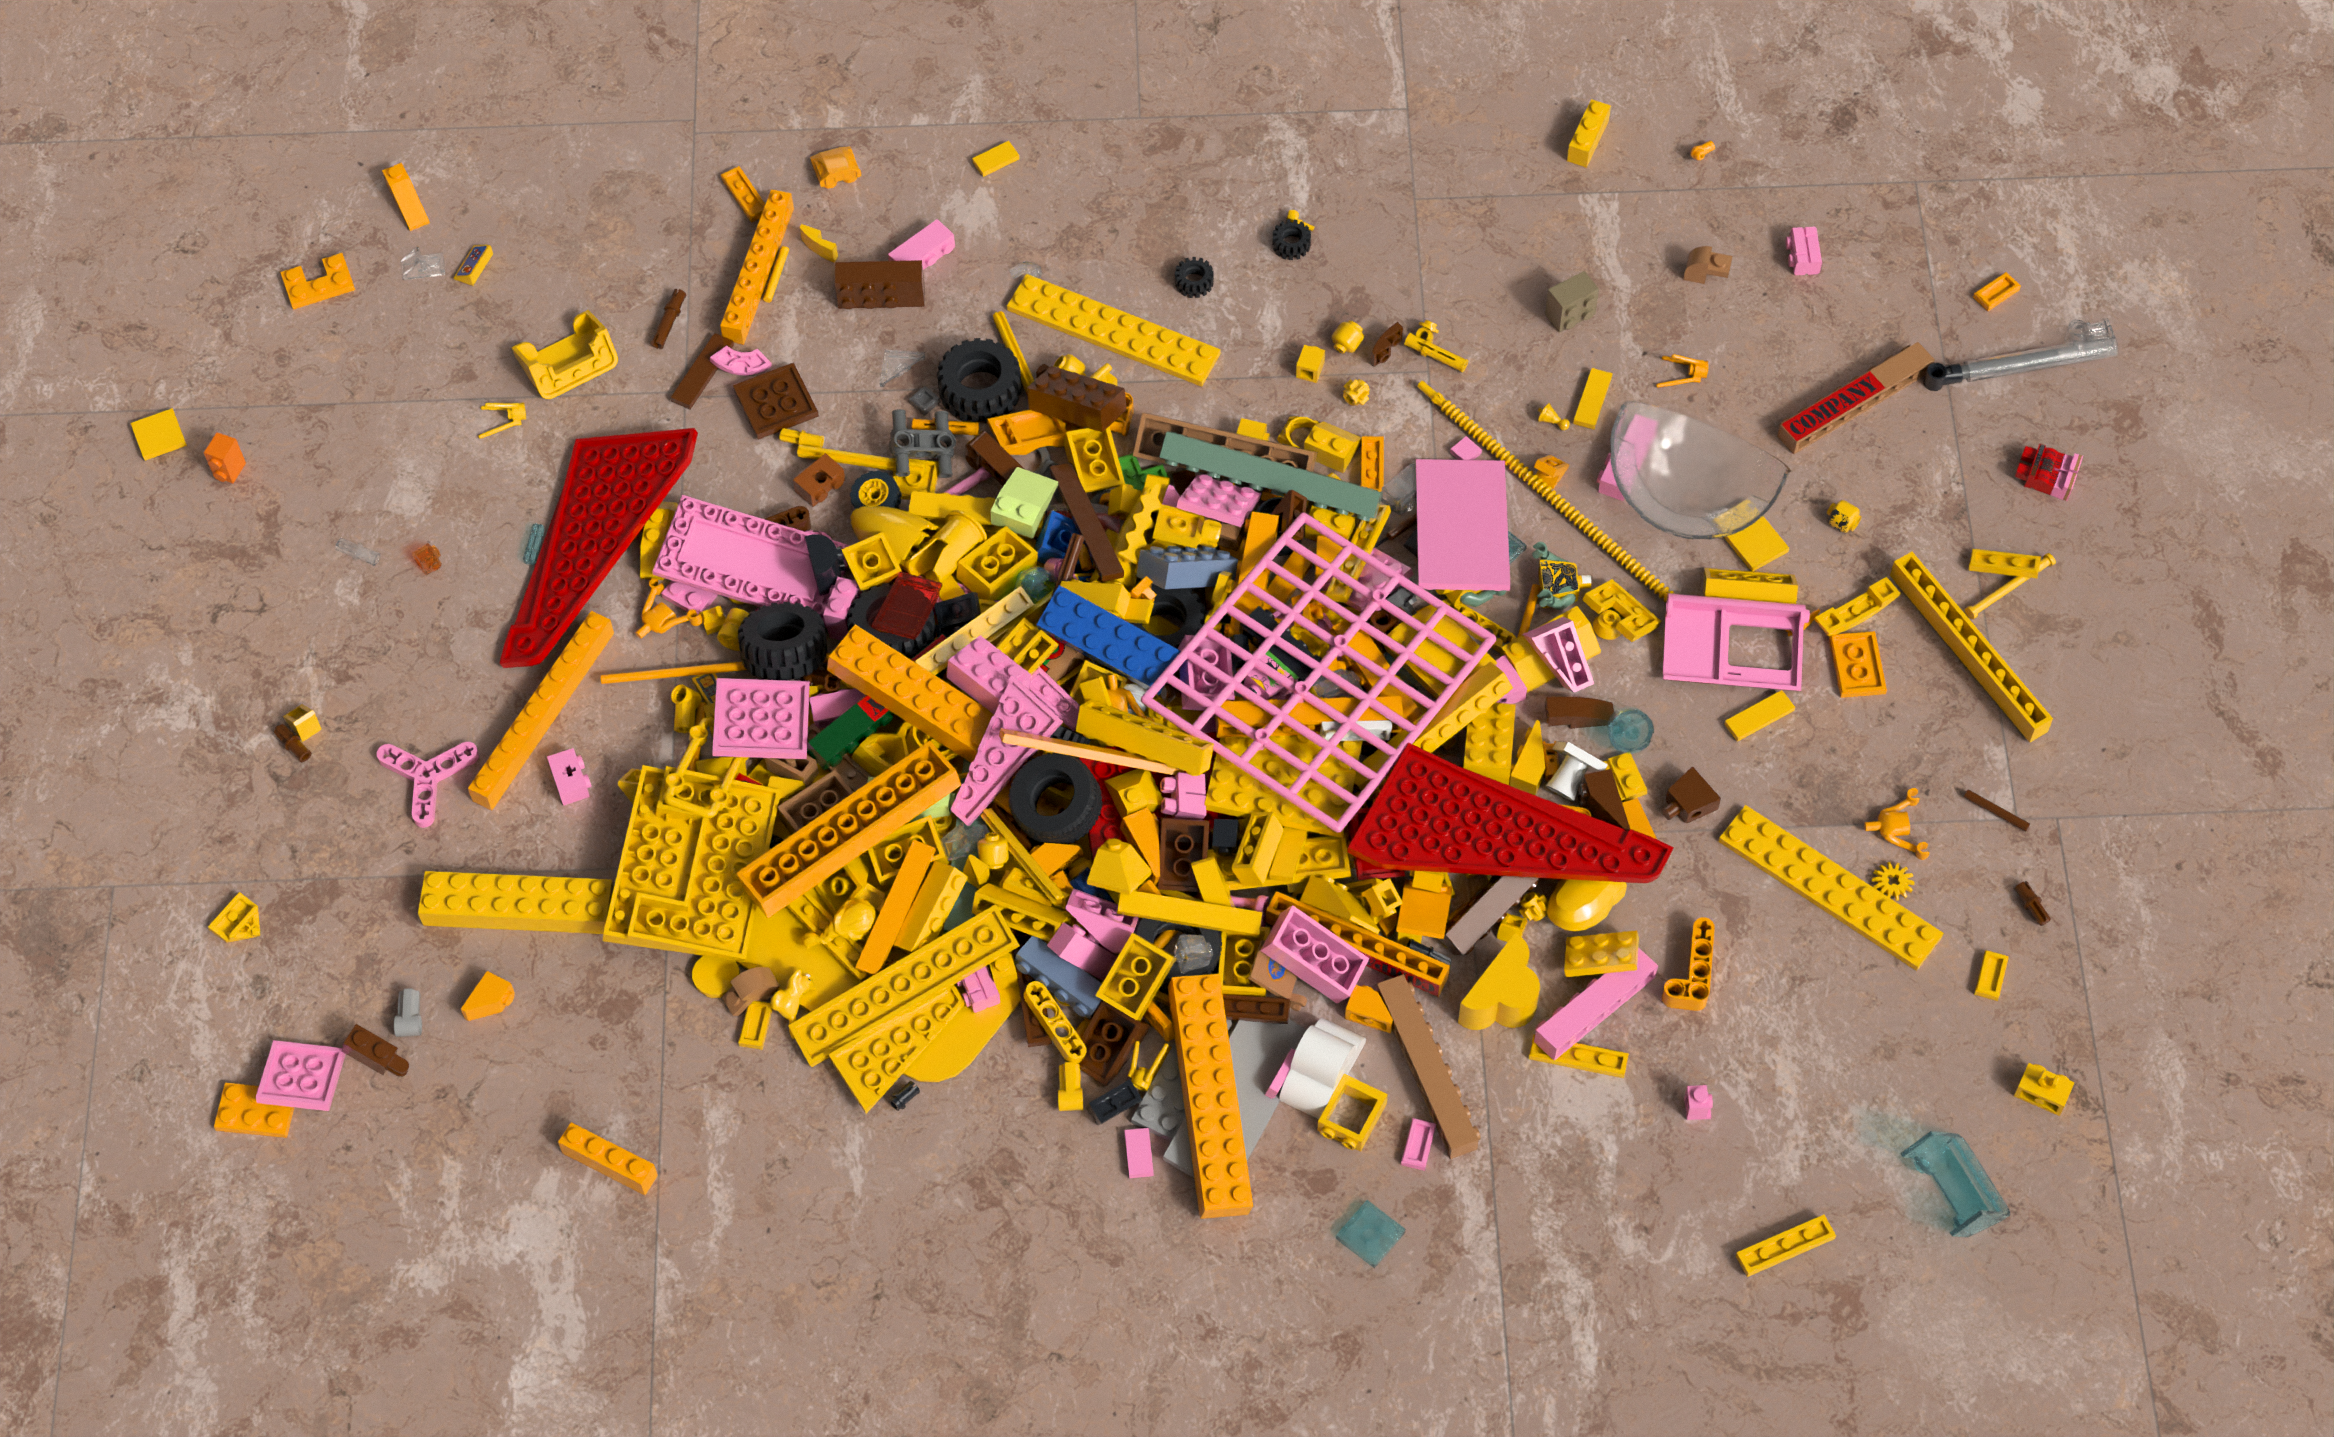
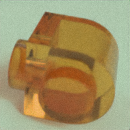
[412,543,442,575]

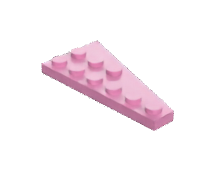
[951,674,1063,826]

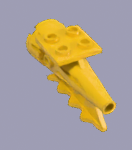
[1089,482,1162,593]

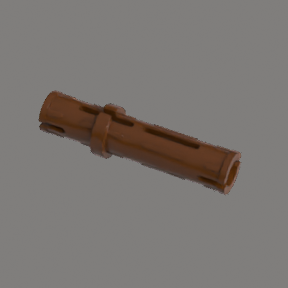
[650,289,687,349]

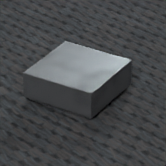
[909,386,941,415]

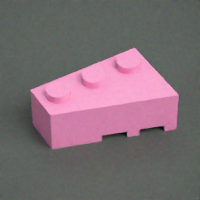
[1522,617,1594,692]

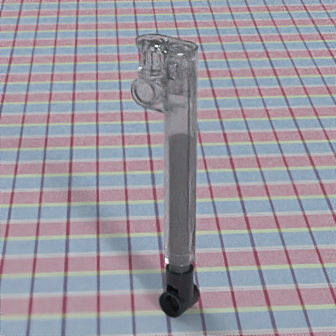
[1924,318,2118,391]

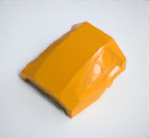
[810,146,861,189]

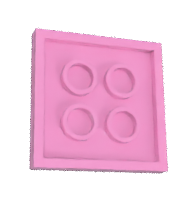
[1177,474,1261,527]
[1321,548,1414,613]
[256,1040,346,1111]

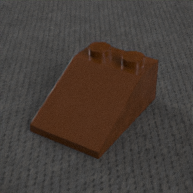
[1578,769,1630,831]
[1157,817,1209,892]
[1072,1000,1151,1086]

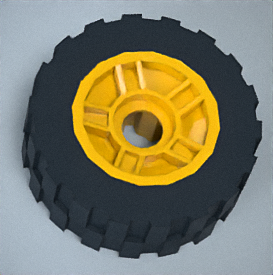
[850,470,902,509]

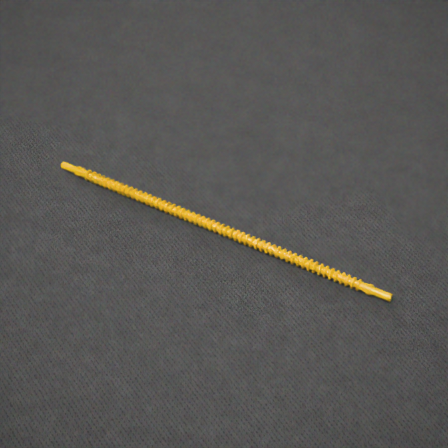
[1417,380,1674,602]

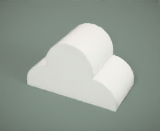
[1279,1018,1366,1119]

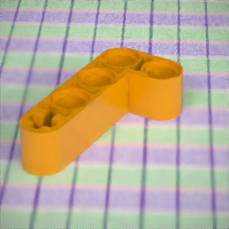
[1662,917,1715,1011]

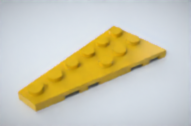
[828,985,965,1114]

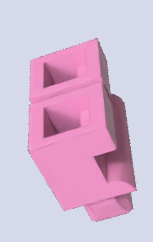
[1160,772,1206,819]

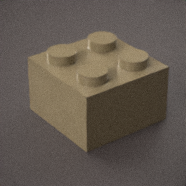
[1545,271,1599,333]

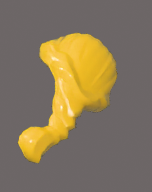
[803,899,878,949]

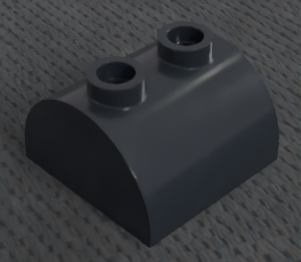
[805,534,846,596]

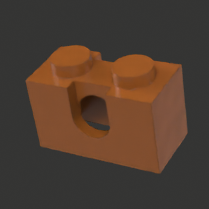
[793,453,845,507]

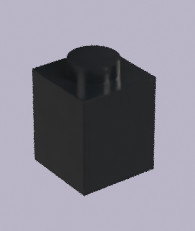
[1212,819,1240,856]

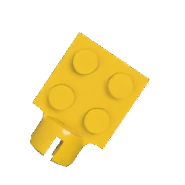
[1152,504,1222,549]

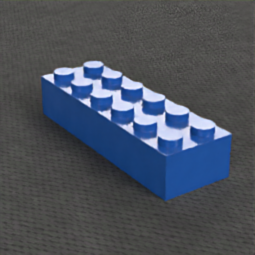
[1037,585,1181,696]

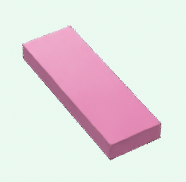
[1029,667,1080,731]

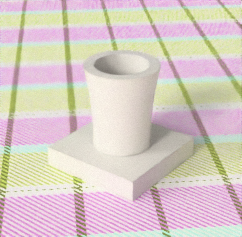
[1545,741,1607,801]

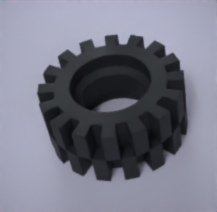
[1272,219,1311,260]
[1175,257,1214,298]

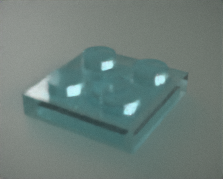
[1336,1200,1406,1269]

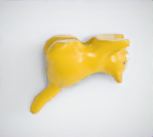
[770,968,816,1039]

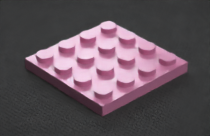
[713,678,810,759]

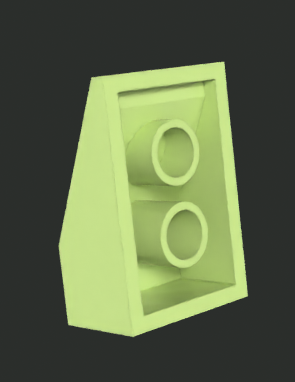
[990,467,1058,539]

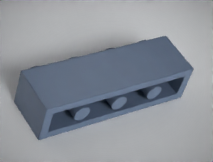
[1014,936,1103,1020]

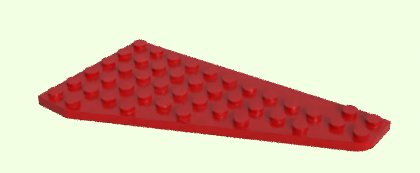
[499,428,698,668]

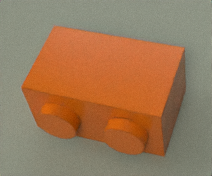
[204,432,246,484]

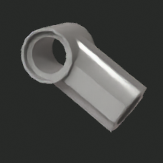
[394,989,422,1037]

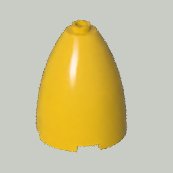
[850,506,940,583]

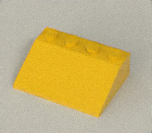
[1383,605,1497,699]

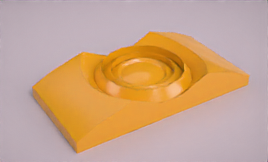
[987,410,1084,455]

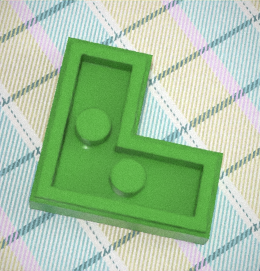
[1118,453,1170,493]

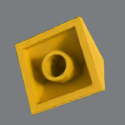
[841,532,902,590]

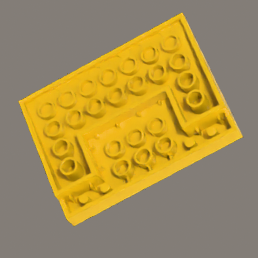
[602,765,781,961]

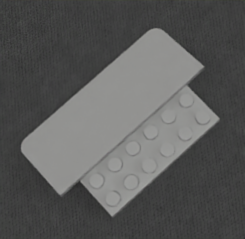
[1131,1019,1307,1178]

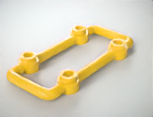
[664,717,750,818]

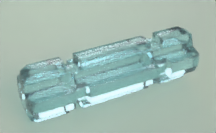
[523,523,545,565]

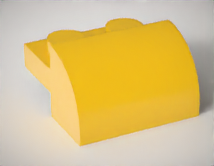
[997,618,1058,676]

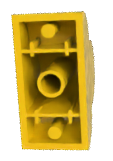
[1458,933,1540,1030]

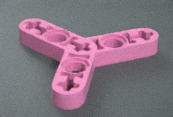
[377,742,479,828]

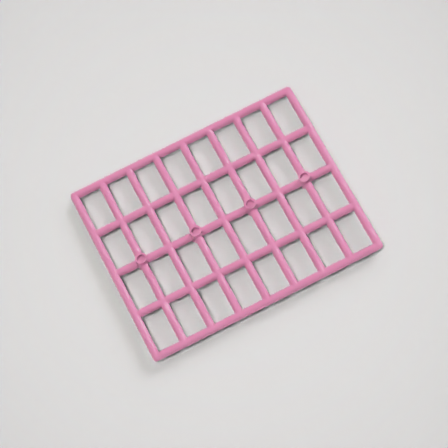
[1141,512,1496,833]

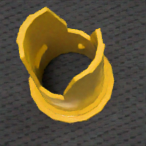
[906,510,988,590]

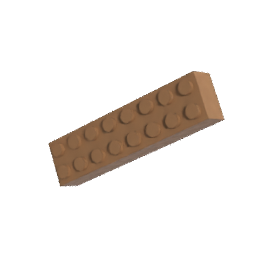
[1133,413,1318,483]

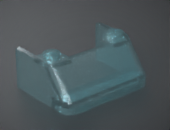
[1900,1131,2010,1237]

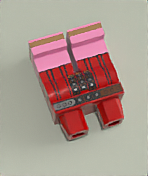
[2015,444,2083,501]

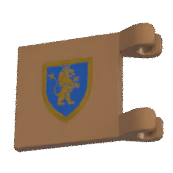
[1248,939,1307,1011]

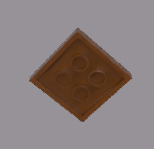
[733,362,819,440]

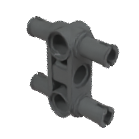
[888,409,956,478]

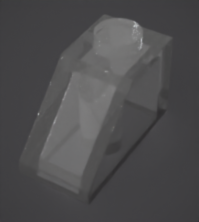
[1381,463,1417,516]
[1312,669,1363,698]
[1174,934,1213,973]

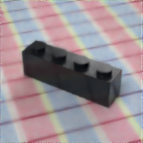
[1239,606,1322,687]

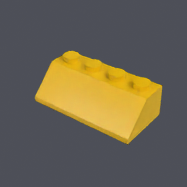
[1703,568,1798,604]
[1500,606,1601,694]

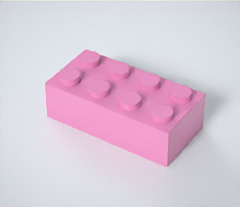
[1260,905,1369,1004]

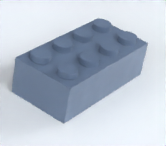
[1136,546,1238,589]

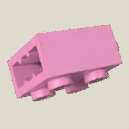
[822,577,862,641]

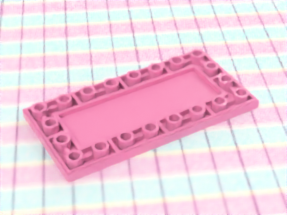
[1416,459,1510,591]
[652,495,850,626]

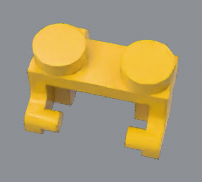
[1290,626,1330,658]

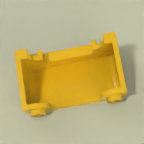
[511,310,618,399]

